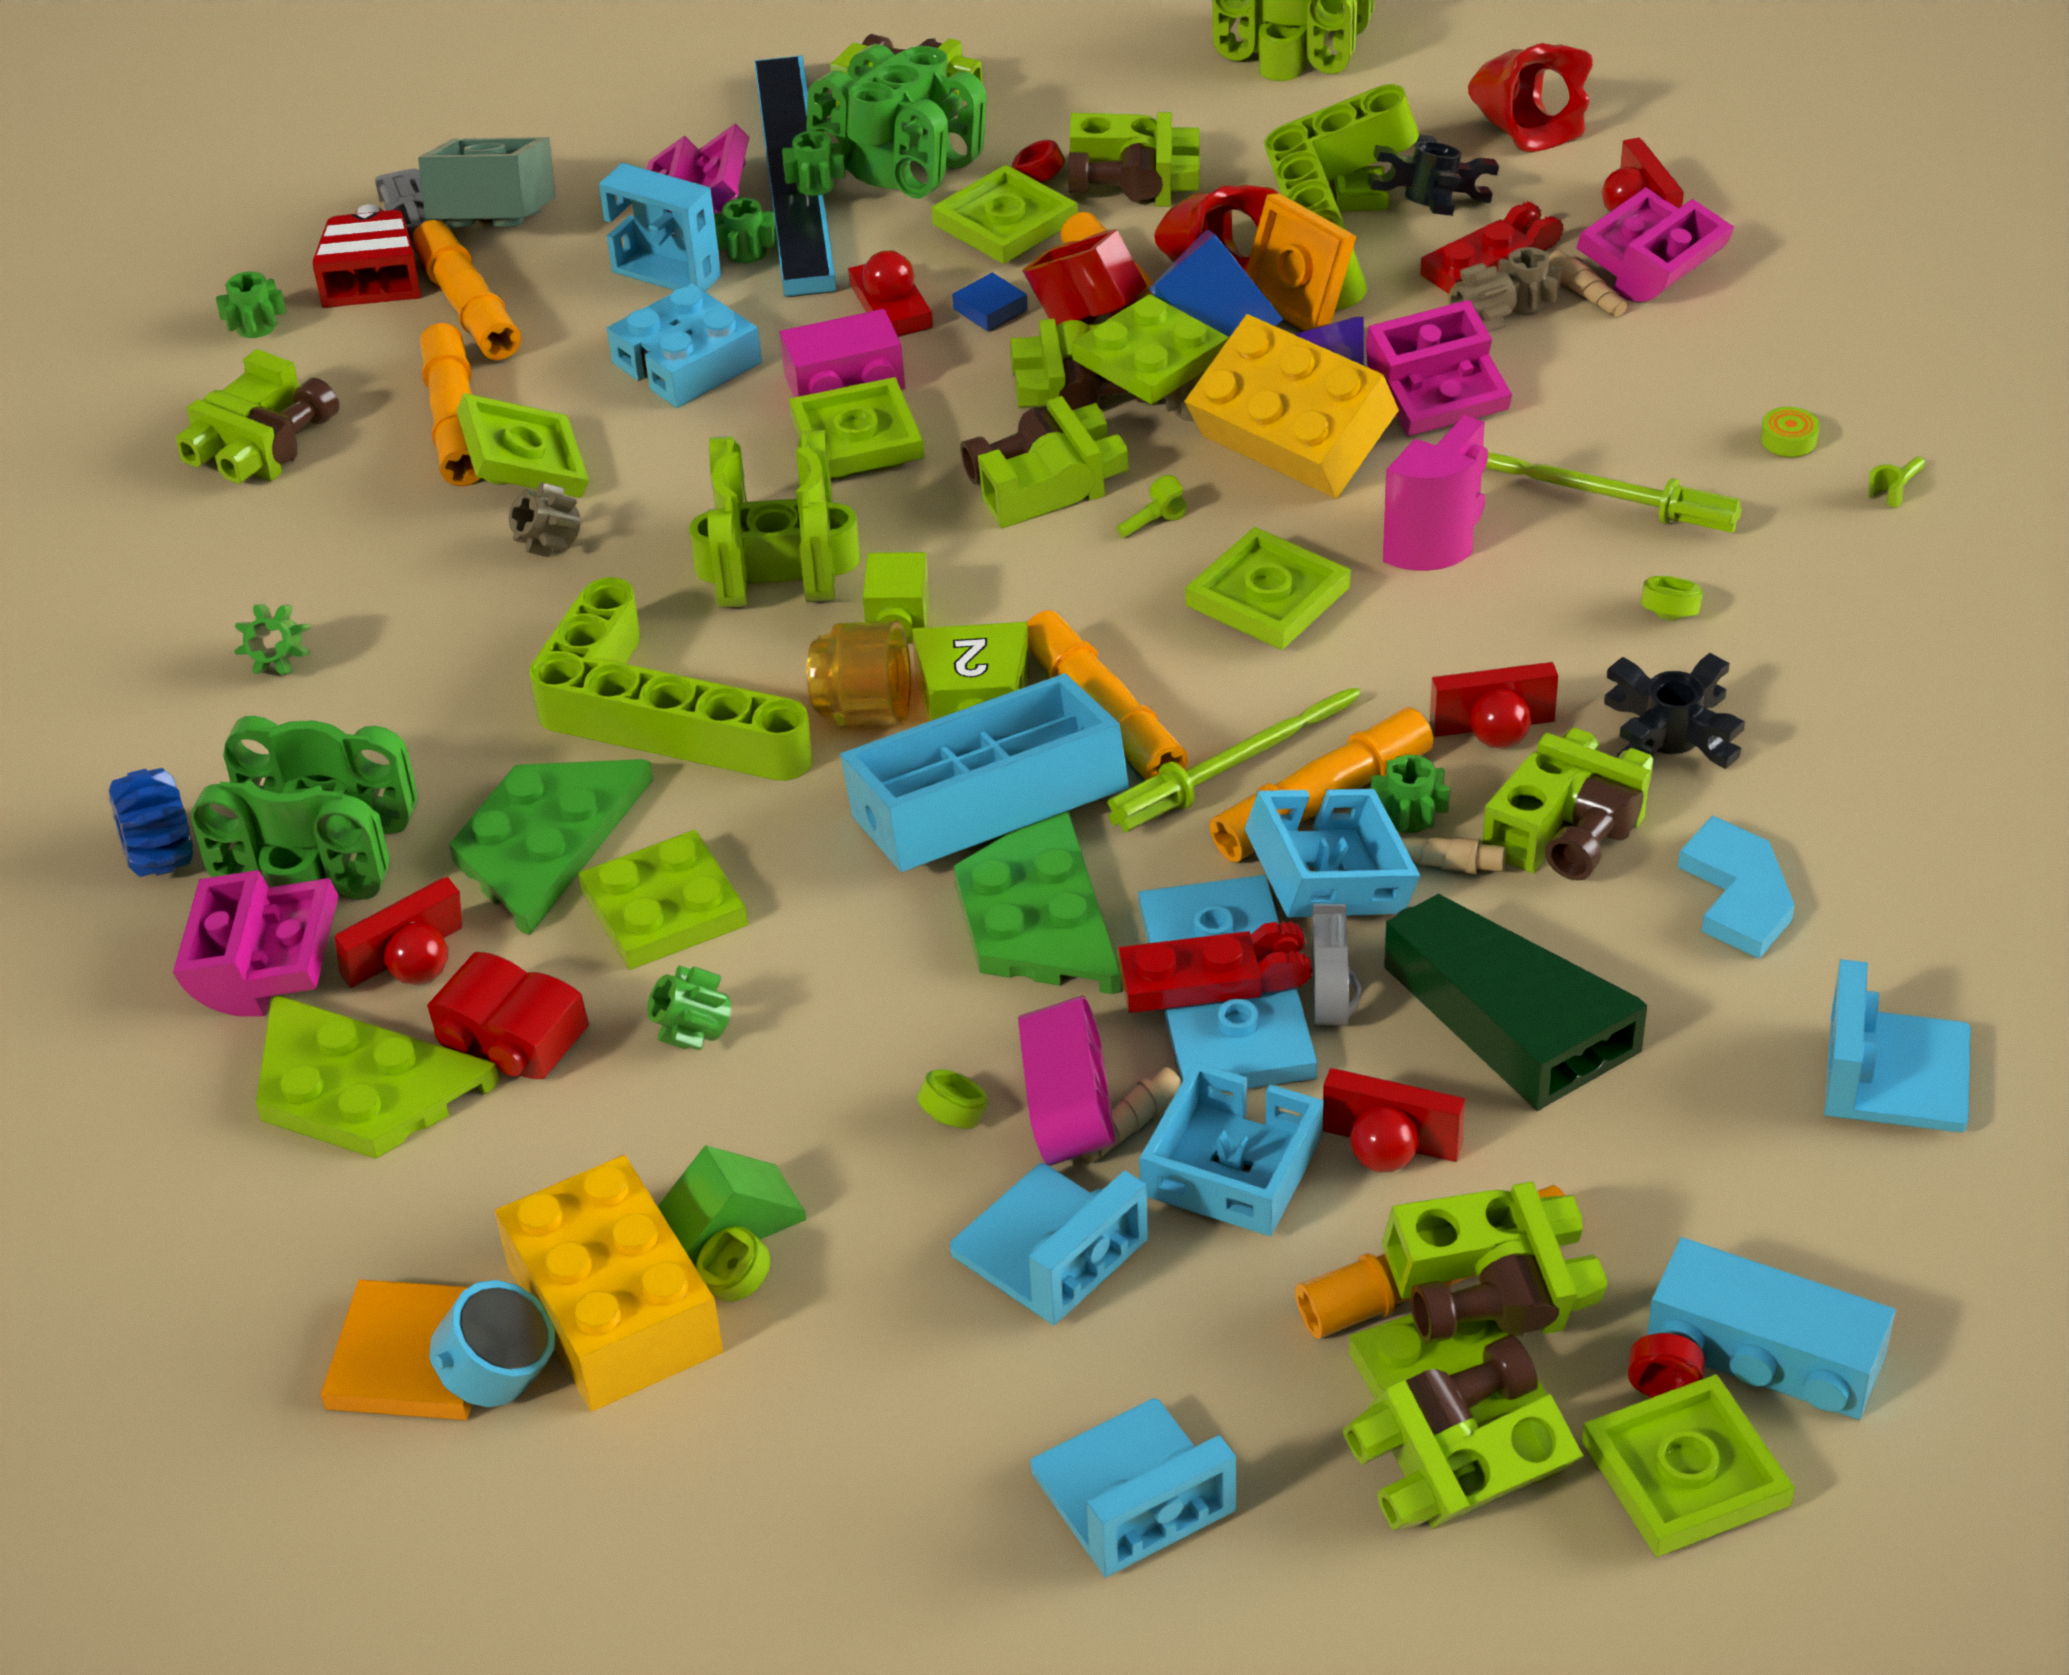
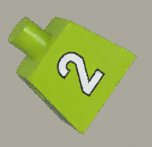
[912,621,1030,722]

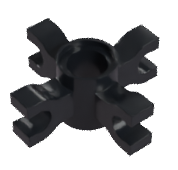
[1367,134,1499,216]
[1604,652,1745,769]

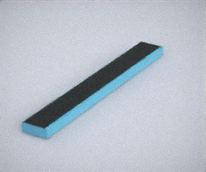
[754,55,836,297]

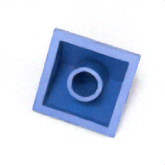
[1149,229,1283,337]

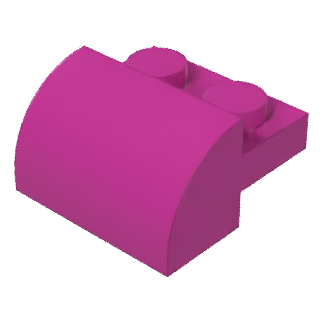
[646,123,750,233]
[1576,187,1734,302]
[1366,300,1512,436]
[1383,415,1488,571]
[173,870,339,1016]

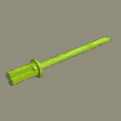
[1485,452,1742,533]
[1107,688,1361,833]

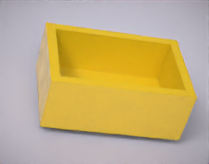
[1184,314,1399,499]
[494,1154,724,1412]

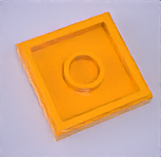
[1246,193,1357,331]
[320,1279,472,1420]

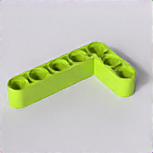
[1264,84,1419,310]
[529,577,813,781]

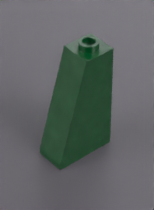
[1384,893,1647,1111]

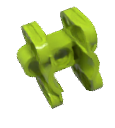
[1212,0,1375,81]
[689,430,861,608]

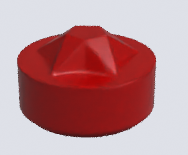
[1012,140,1065,183]
[1628,1333,1705,1398]

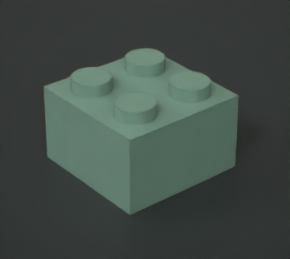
[418,137,555,227]

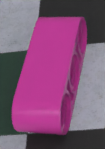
[1018,995,1116,1166]

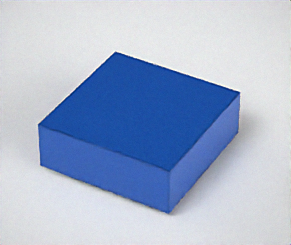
[952,272,1028,331]

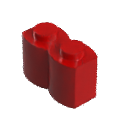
[1022,229,1147,326]
[427,952,589,1079]

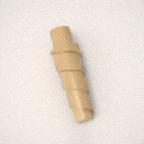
[1549,249,1627,317]
[1401,837,1507,875]
[1081,1067,1182,1163]

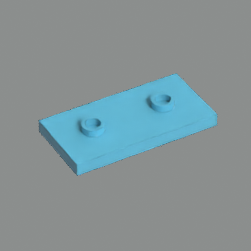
[1138,875,1318,1092]

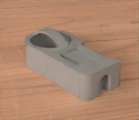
[375,168,439,249]
[1312,904,1361,1026]

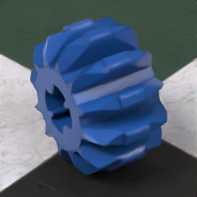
[109,768,194,877]

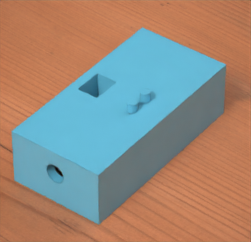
[840,673,1129,872]

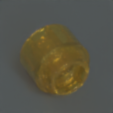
[807,620,911,727]

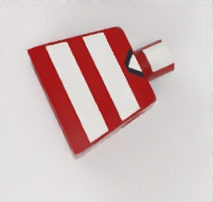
[312,204,422,308]

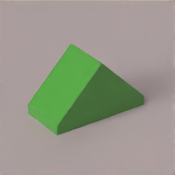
[658,1145,806,1267]

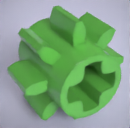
[782,131,845,196]
[714,198,776,263]
[215,271,286,338]
[234,604,311,675]
[1371,755,1450,833]
[647,965,731,1050]

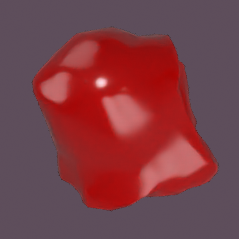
[1468,43,1593,152]
[1154,184,1279,272]

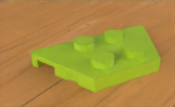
[256,995,500,1159]

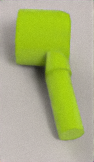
[1868,456,1926,508]
[1116,475,1187,538]

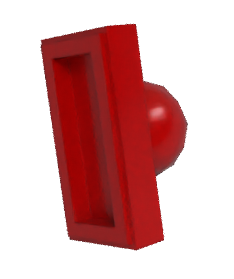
[1601,137,1684,212]
[848,250,933,337]
[1430,662,1558,750]
[334,876,462,988]
[1323,1068,1465,1173]

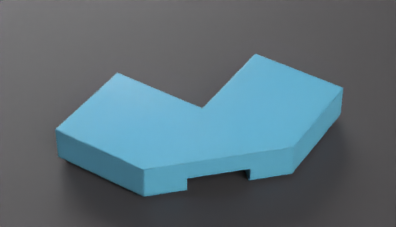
[1678,815,1795,959]

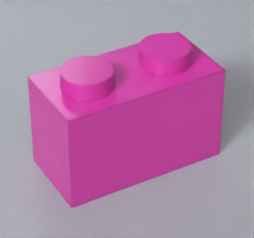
[779,309,905,397]

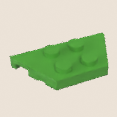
[449,759,653,935]
[954,811,1121,994]

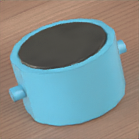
[429,1280,555,1407]

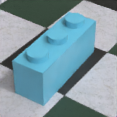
[1647,1237,1896,1420]

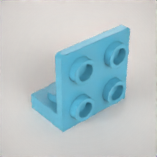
[1824,959,1971,1132]
[950,1163,1148,1326]
[1030,1398,1236,1578]

